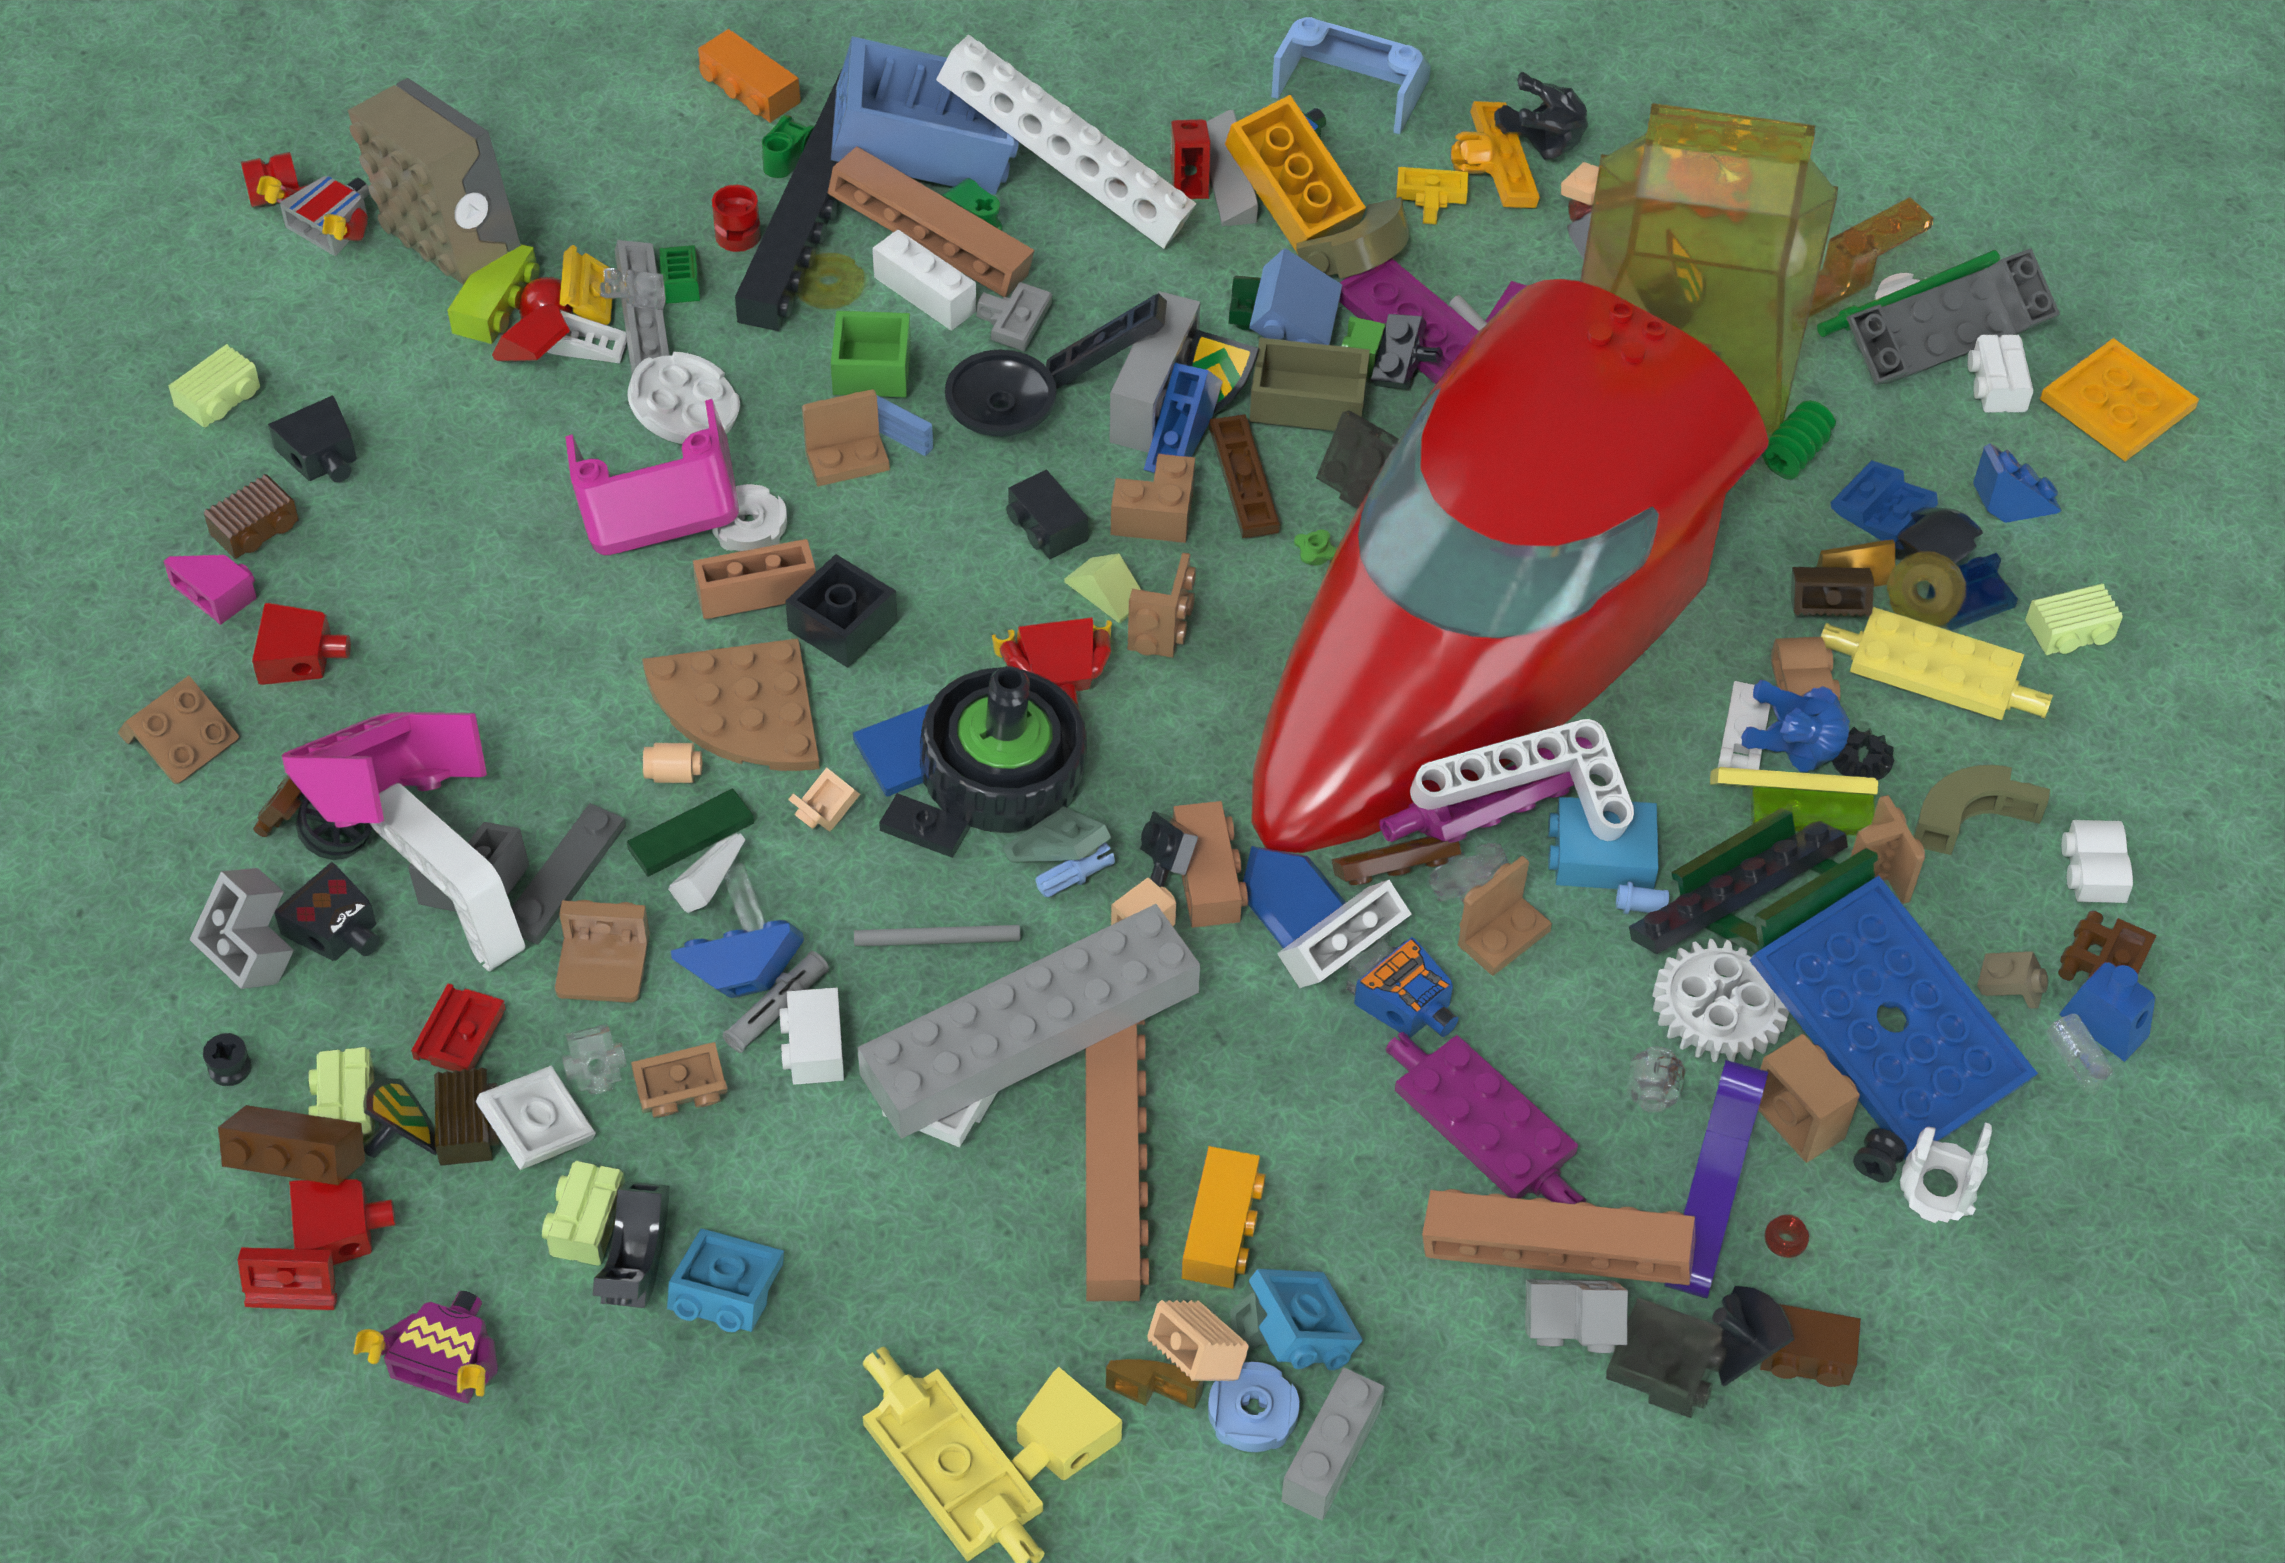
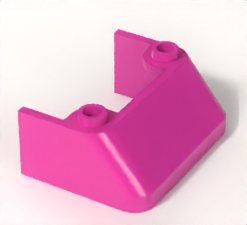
[565,399,739,555]
[282,712,487,827]

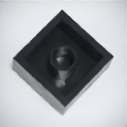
[785,554,897,668]

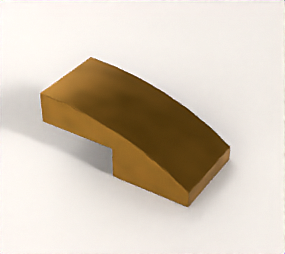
[1105,1359,1203,1410]

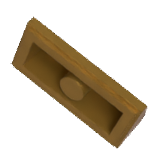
[1817,539,1896,587]

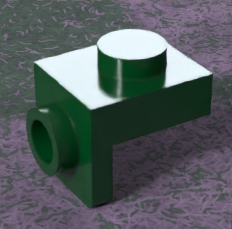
[1228,276,1261,330]

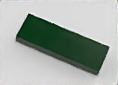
[627,788,754,877]

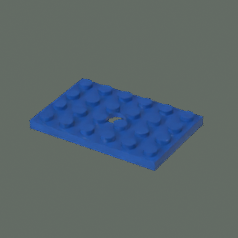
[1749,876,2038,1160]

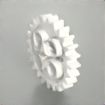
[1652,939,1789,1062]

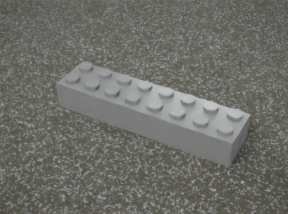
[857,904,1200,1139]

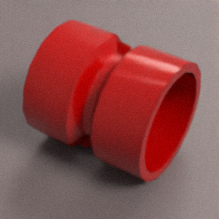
[241,152,299,207]
[712,184,761,252]

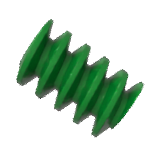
[1762,400,1836,480]

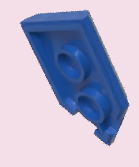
[1243,846,1346,949]

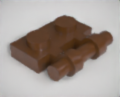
[253,775,303,837]
[2058,911,2157,981]

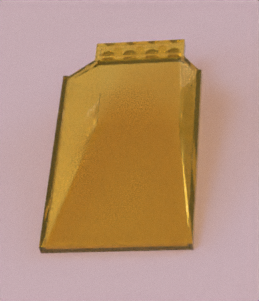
[1580,103,1838,436]

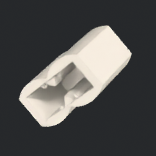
[2061,820,2133,903]

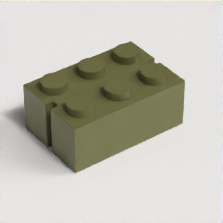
[1249,338,1370,434]

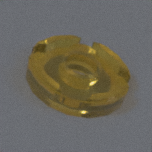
[796,253,864,309]
[1887,551,1966,626]

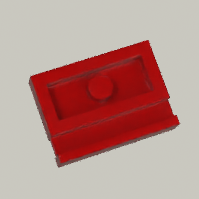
[411,983,506,1072]
[237,1247,337,1310]

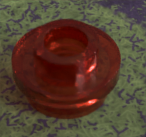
[1764,1215,1809,1258]

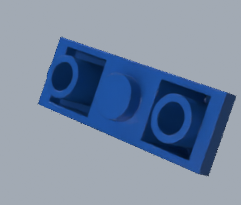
[1973,443,2062,523]
[671,920,804,998]

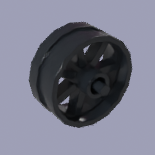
[296,797,373,860]

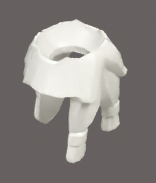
[1900,1123,1992,1223]

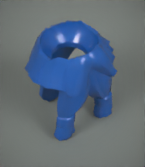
[1741,680,1850,772]

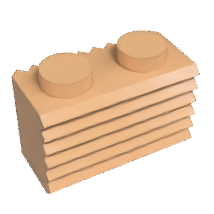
[1147,1300,1249,1381]

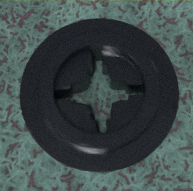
[1831,727,1894,780]

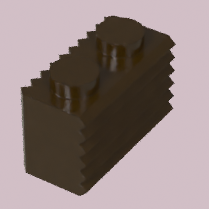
[1791,567,1874,617]
[434,1067,500,1166]

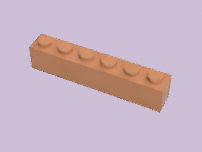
[828,146,1035,297]
[1422,1189,1696,1285]

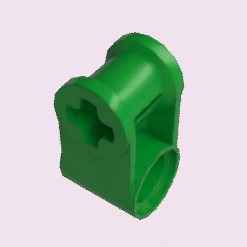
[762,115,814,178]
[941,178,1002,231]

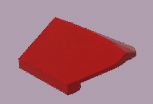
[492,303,570,361]

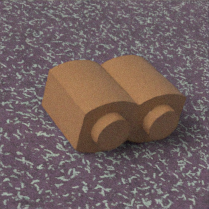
[1771,637,1840,701]

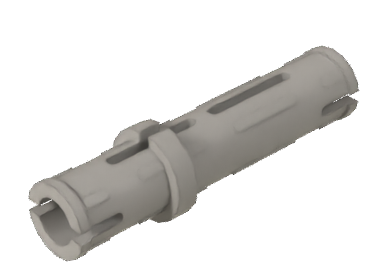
[722,951,829,1053]

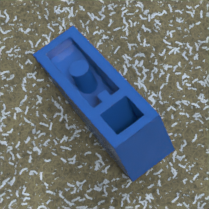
[1144,363,1223,473]

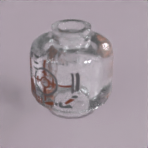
[1626,1046,1685,1112]

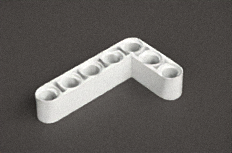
[1410,719,1634,841]
[369,783,525,971]

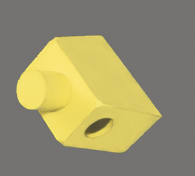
[1011,1367,1122,1481]

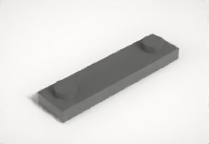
[512,803,626,945]

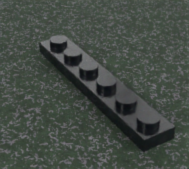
[1629,821,1848,954]

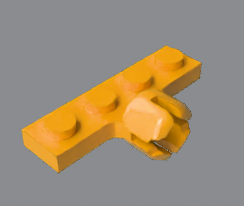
[1451,101,1540,208]

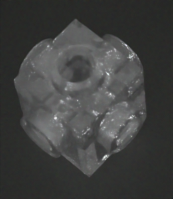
[562,1024,627,1094]

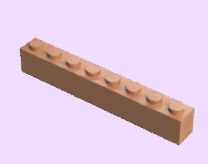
[1085,1019,1149,1301]

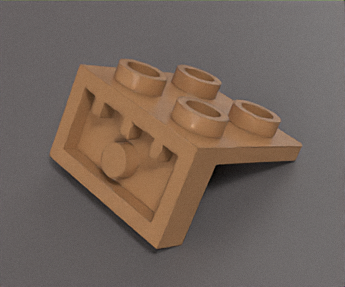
[802,389,890,487]
[118,675,239,784]
[1458,856,1552,976]

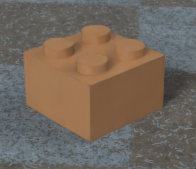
[1758,1034,1860,1163]

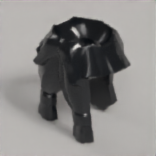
[1494,72,1588,160]

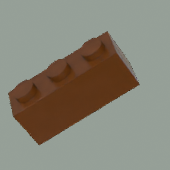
[218,1105,365,1185]

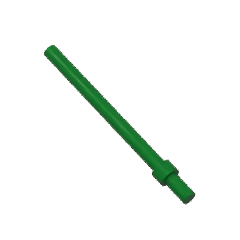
[1817,250,2000,337]

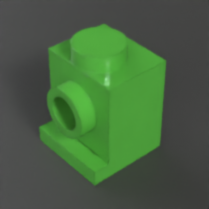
[1342,316,1386,378]

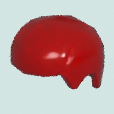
[519,277,573,319]

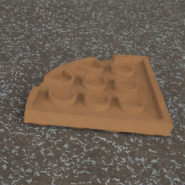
[642,638,820,771]

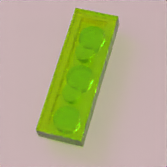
[1750,787,1875,836]

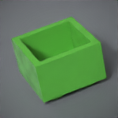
[831,311,911,397]

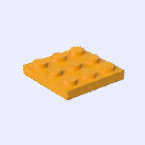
[2040,338,2199,462]

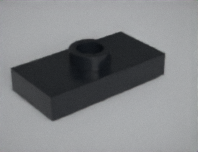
[879,793,970,858]

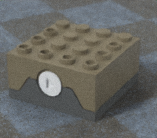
[348,78,521,285]

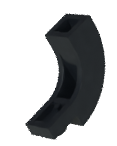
[593,1181,670,1308]

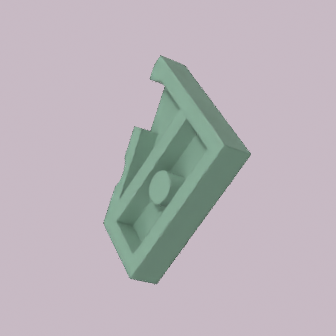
[1002,806,1111,862]

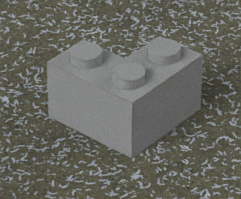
[189,868,294,989]
[1525,1279,1628,1353]

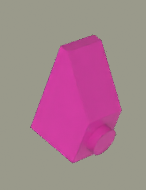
[164,555,257,625]

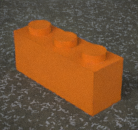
[698,29,801,123]

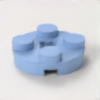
[1208,1362,1299,1452]

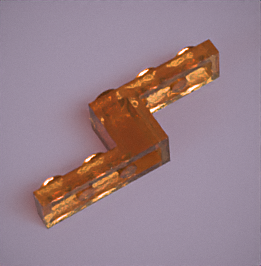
[1766,197,1934,328]

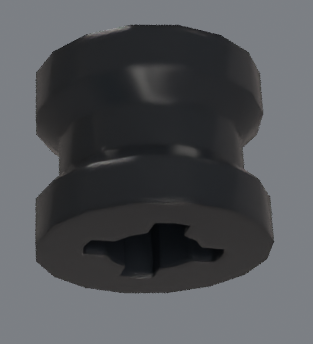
[202,1033,252,1086]
[1853,1128,1907,1183]

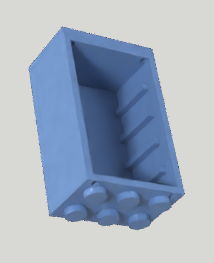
[831,36,1019,194]

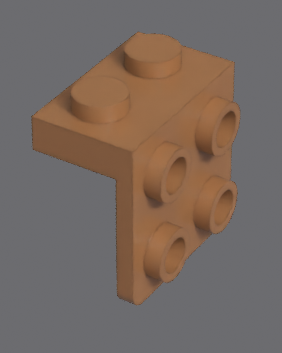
[1127,552,1196,658]
[555,900,650,1003]

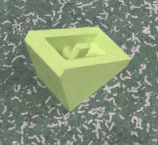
[1065,553,1141,623]

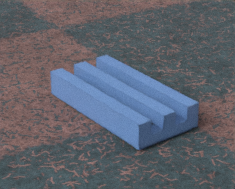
[877,395,933,456]

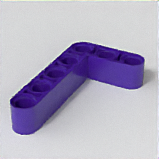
[1664,1060,1768,1299]

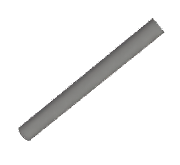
[854,925,1020,947]

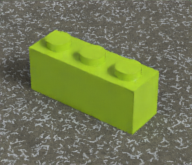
[447,244,540,344]

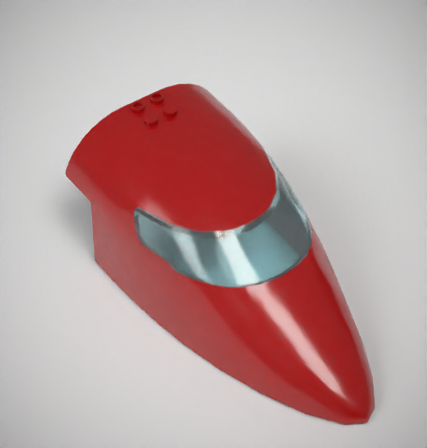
[1251,279,1769,853]

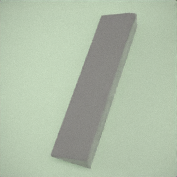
[1207,109,1258,226]

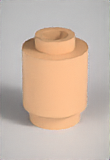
[643,743,702,783]

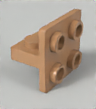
[1850,795,1925,904]

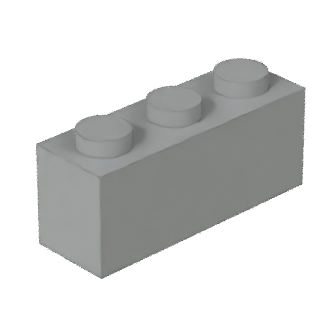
[1281,1367,1385,1521]

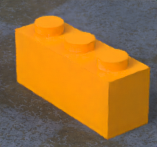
[1181,1146,1266,1289]

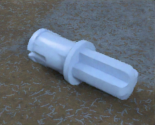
[1036,842,1115,897]

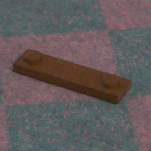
[1209,414,1280,538]

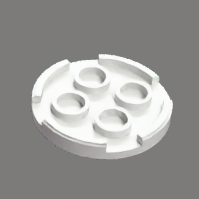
[628,352,740,444]

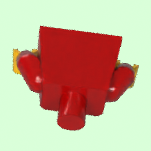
[992,617,1112,709]

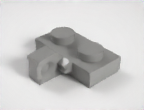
[977,282,1053,351]

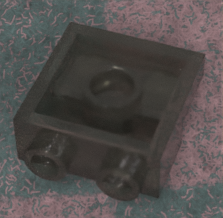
[1316,410,1399,509]
[1606,1298,1728,1418]

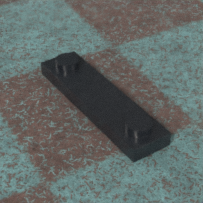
[1046,293,1167,389]

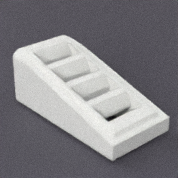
[547,310,627,363]
[668,833,745,913]

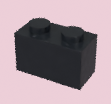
[1006,469,1088,560]

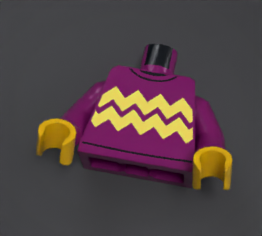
[353,1291,498,1404]

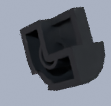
[1895,507,1983,576]

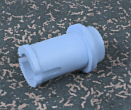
[1616,882,1669,914]

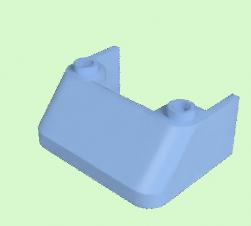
[1271,17,1431,134]

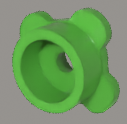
[1294,529,1337,566]

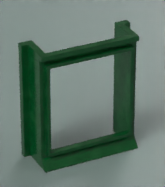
[1671,808,1878,954]

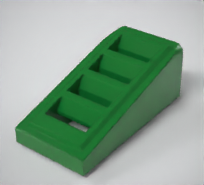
[659,245,700,304]

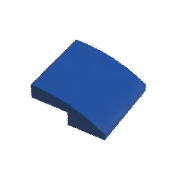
[1830,460,1938,542]

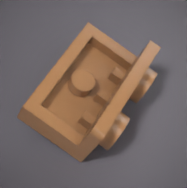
[631,1042,728,1118]

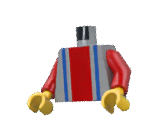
[256,176,370,256]

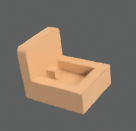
[1561,162,1614,205]
[788,767,860,832]

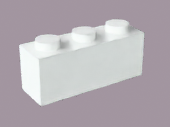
[873,230,976,331]
[1277,880,1411,988]

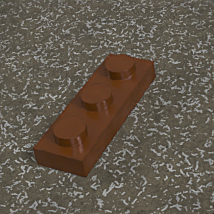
[1331,836,1461,885]

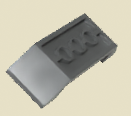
[1846,248,2060,385]

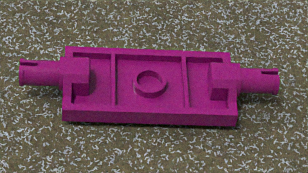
[1380,737,1593,843]
[1386,1032,1586,1204]

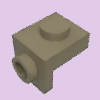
[1977,951,2048,1009]

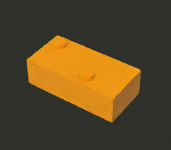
[1225,95,1366,254]

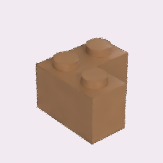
[1111,454,1195,543]

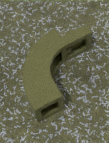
[1296,197,1409,279]
[1913,765,2050,855]

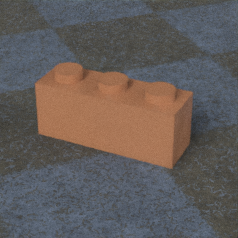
[693,539,816,619]
[1173,801,1248,928]

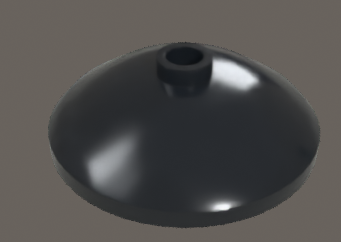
[945,349,1056,436]

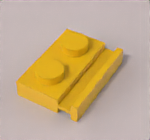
[560,245,614,325]

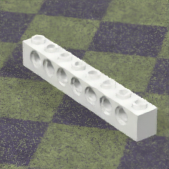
[936,34,1196,249]

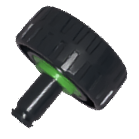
[920,666,1087,833]

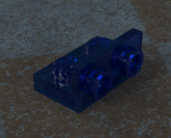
[1926,553,2018,631]

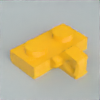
[1396,167,1468,225]

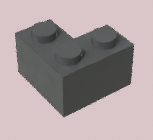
[408,822,530,912]

